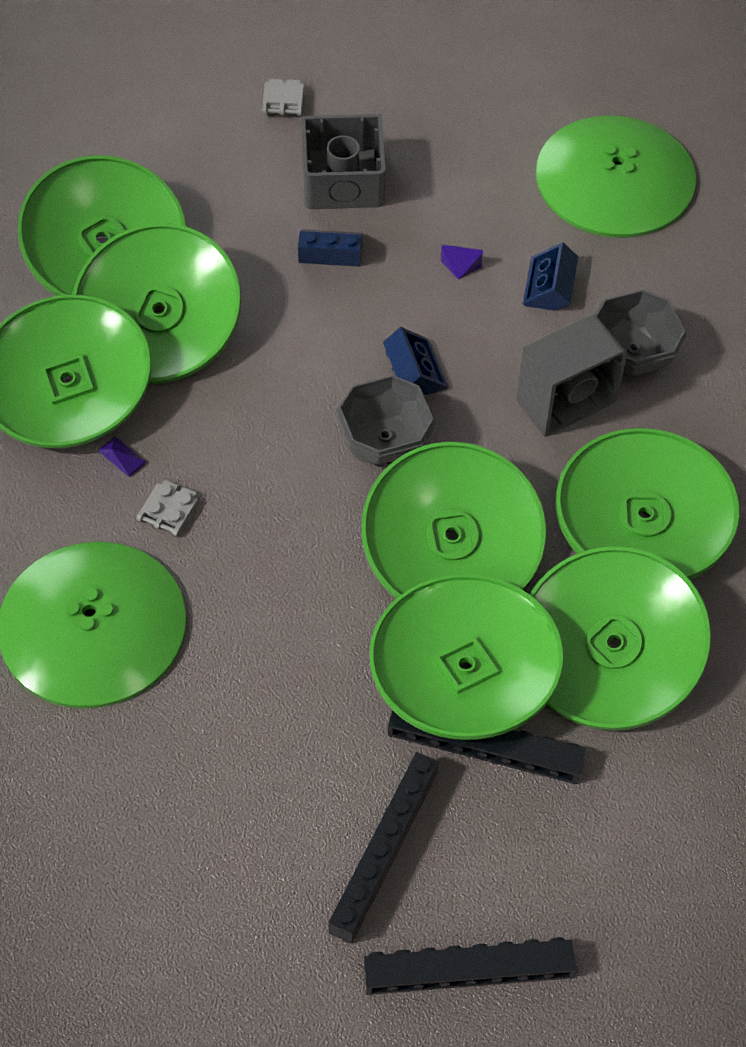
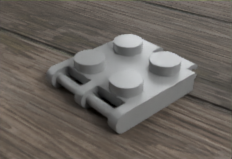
[262,79,304,116]
[136,480,198,537]

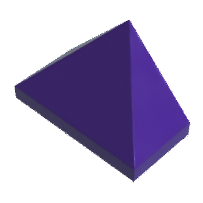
[441,245,483,279]
[99,437,146,477]

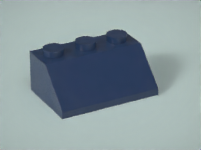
[298,229,363,267]
[523,242,579,311]
[383,327,449,395]

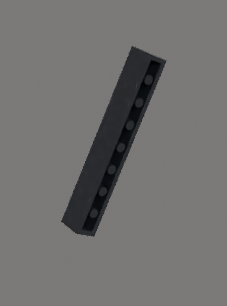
[388,710,586,785]
[328,752,439,944]
[364,937,576,995]

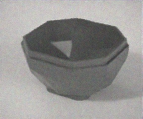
[595,289,687,375]
[336,375,436,464]

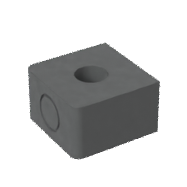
[301,114,386,209]
[516,315,627,437]

